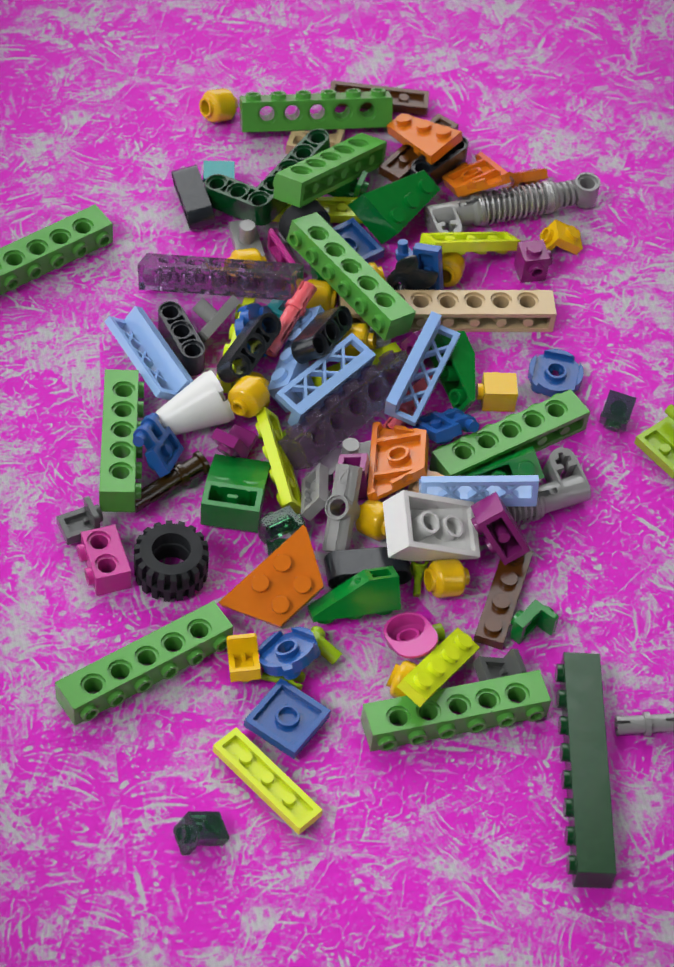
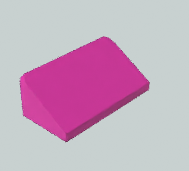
[267,228,308,283]

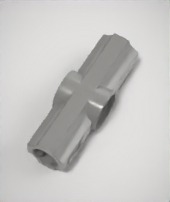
[322,463,363,552]

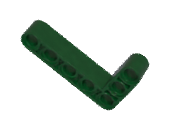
[205,129,330,226]

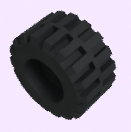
[134,520,209,602]

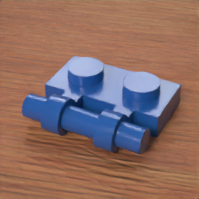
[395,239,444,290]
[413,408,479,444]
[133,413,184,478]

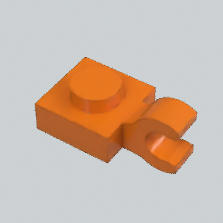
[502,168,548,191]

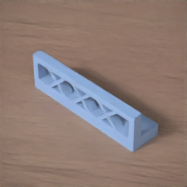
[105,306,193,400]
[384,311,461,426]
[275,333,376,430]
[418,475,539,507]

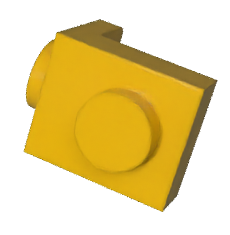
[539,219,583,255]
[226,633,261,682]

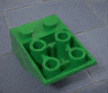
[200,454,271,533]

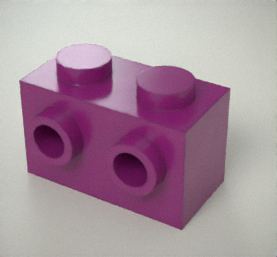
[471,492,530,565]

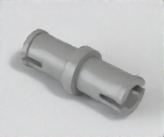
[615,711,674,736]

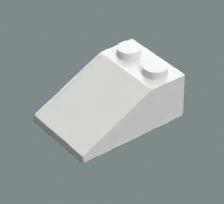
[383,490,480,561]

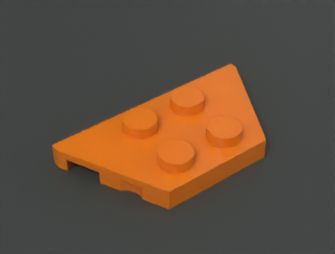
[442,152,511,197]
[367,422,429,501]
[219,525,324,628]

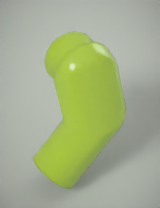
[311,626,342,665]

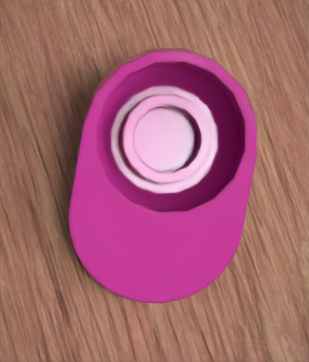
[383,612,438,659]

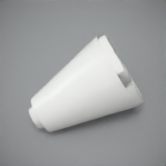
[155,370,235,435]

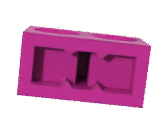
[77,524,131,596]

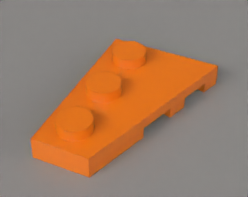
[387,113,463,165]

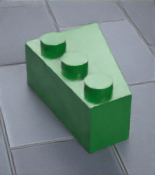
[348,170,441,244]

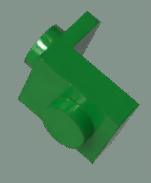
[328,170,369,197]
[510,599,559,644]

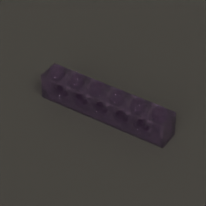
[138,253,304,301]
[278,350,420,470]

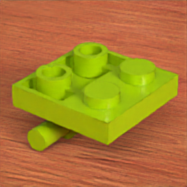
[634,404,674,479]

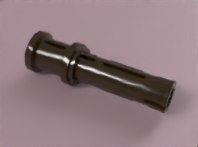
[135,451,210,513]

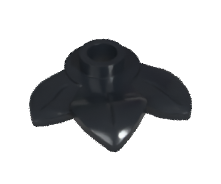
[386,255,438,290]

